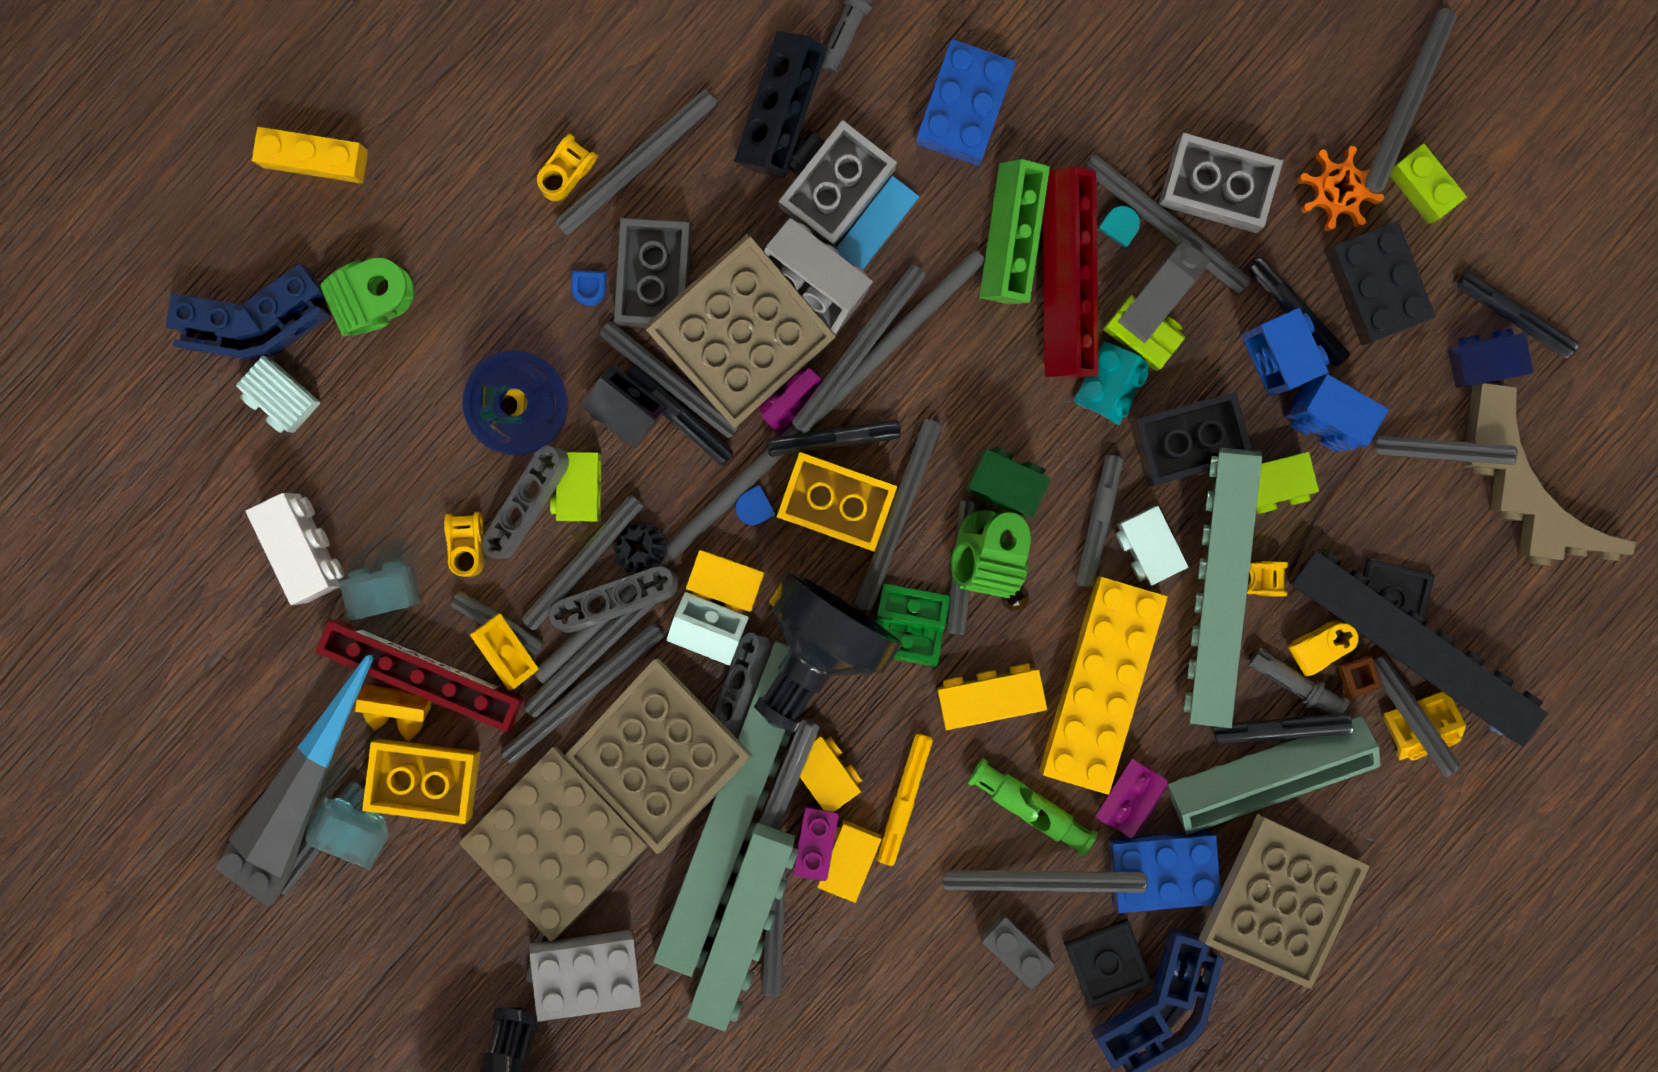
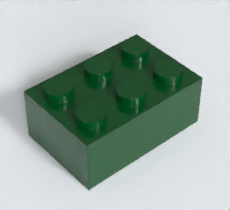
[963,446,1051,518]

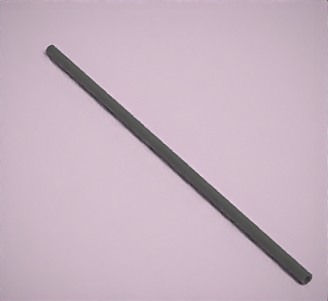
[534,250,985,684]

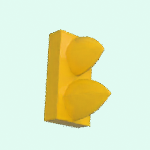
[470,614,539,691]
[355,684,431,742]

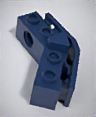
[166,263,331,361]
[1091,927,1224,1072]

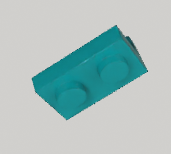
[1074,341,1149,425]

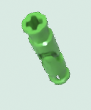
[967,758,1098,857]

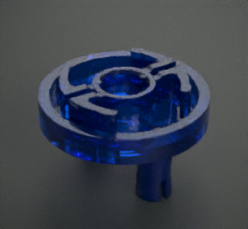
[463,351,569,455]

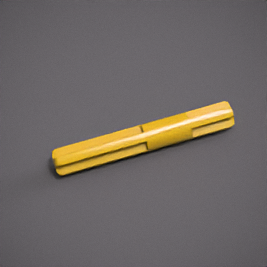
[877,734,933,866]

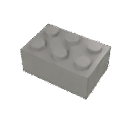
[779,120,897,248]
[1159,133,1283,233]
[764,218,873,335]
[529,930,641,1022]

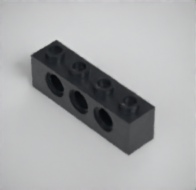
[734,31,828,178]

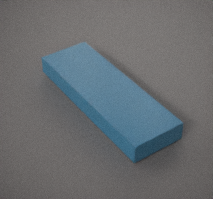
[836,176,919,270]

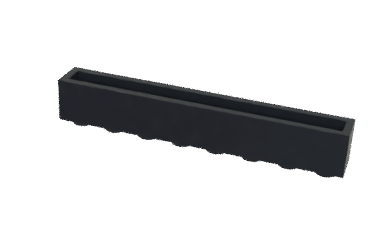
[1289,549,1549,747]

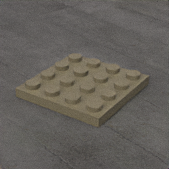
[644,234,835,428]
[564,659,753,854]
[459,747,649,942]
[1198,814,1370,989]

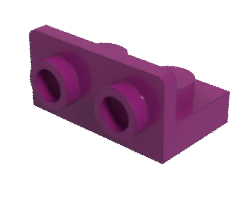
[1095,759,1169,839]
[793,803,839,881]

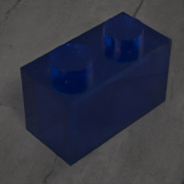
[1448,328,1533,388]

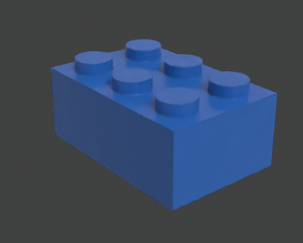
[916,39,1016,166]
[1241,308,1329,397]
[1284,374,1389,452]
[1108,830,1221,913]

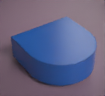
[571,270,607,306]
[736,485,776,525]

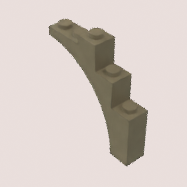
[1462,383,1636,566]

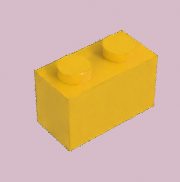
[686,550,765,614]
[800,733,863,812]
[817,819,882,903]

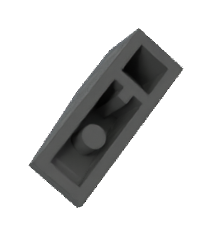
[1118,239,1211,343]

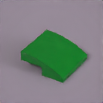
[876,584,950,667]

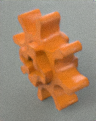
[1297,146,1384,232]

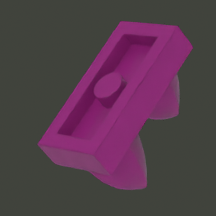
[758,368,823,435]

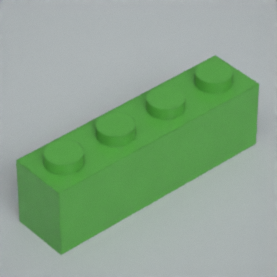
[979,159,1050,304]

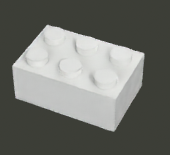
[246,493,344,605]

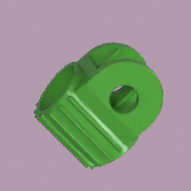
[320,258,415,337]
[951,510,1031,598]

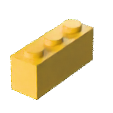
[252,127,368,184]
[937,663,1047,730]

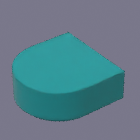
[1098,206,1140,248]

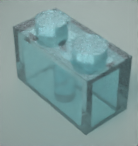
[339,560,422,621]
[305,797,389,870]

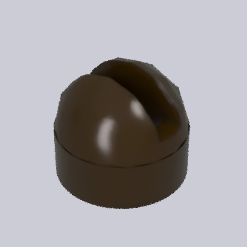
[1001,586,1029,611]

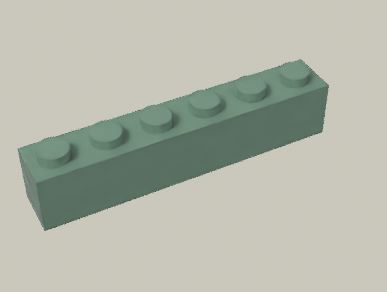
[1168,716,1381,835]
[687,823,799,1032]

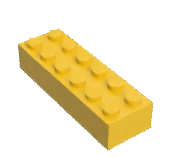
[1039,576,1168,795]

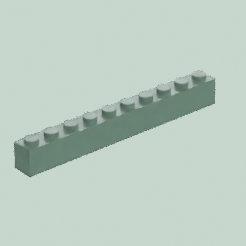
[653,640,792,977]

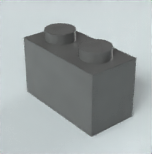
[979,910,1055,990]

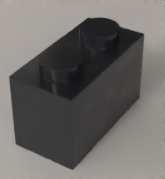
[581,365,668,448]

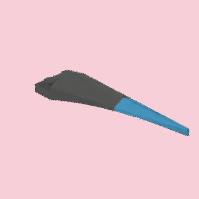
[215,655,373,906]

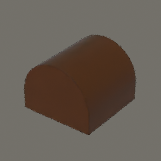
[1337,655,1383,698]

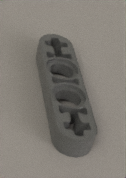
[482,446,569,559]
[549,566,678,633]
[713,633,771,739]

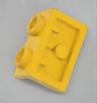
[1383,692,1466,760]

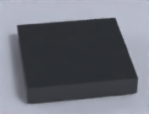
[1363,558,1435,619]
[1064,919,1153,1009]

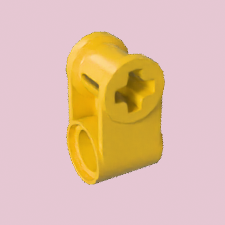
[537,134,598,201]
[444,511,484,577]
[1247,561,1288,596]
[1288,620,1358,677]

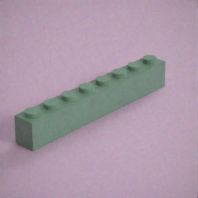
[1184,447,1262,728]

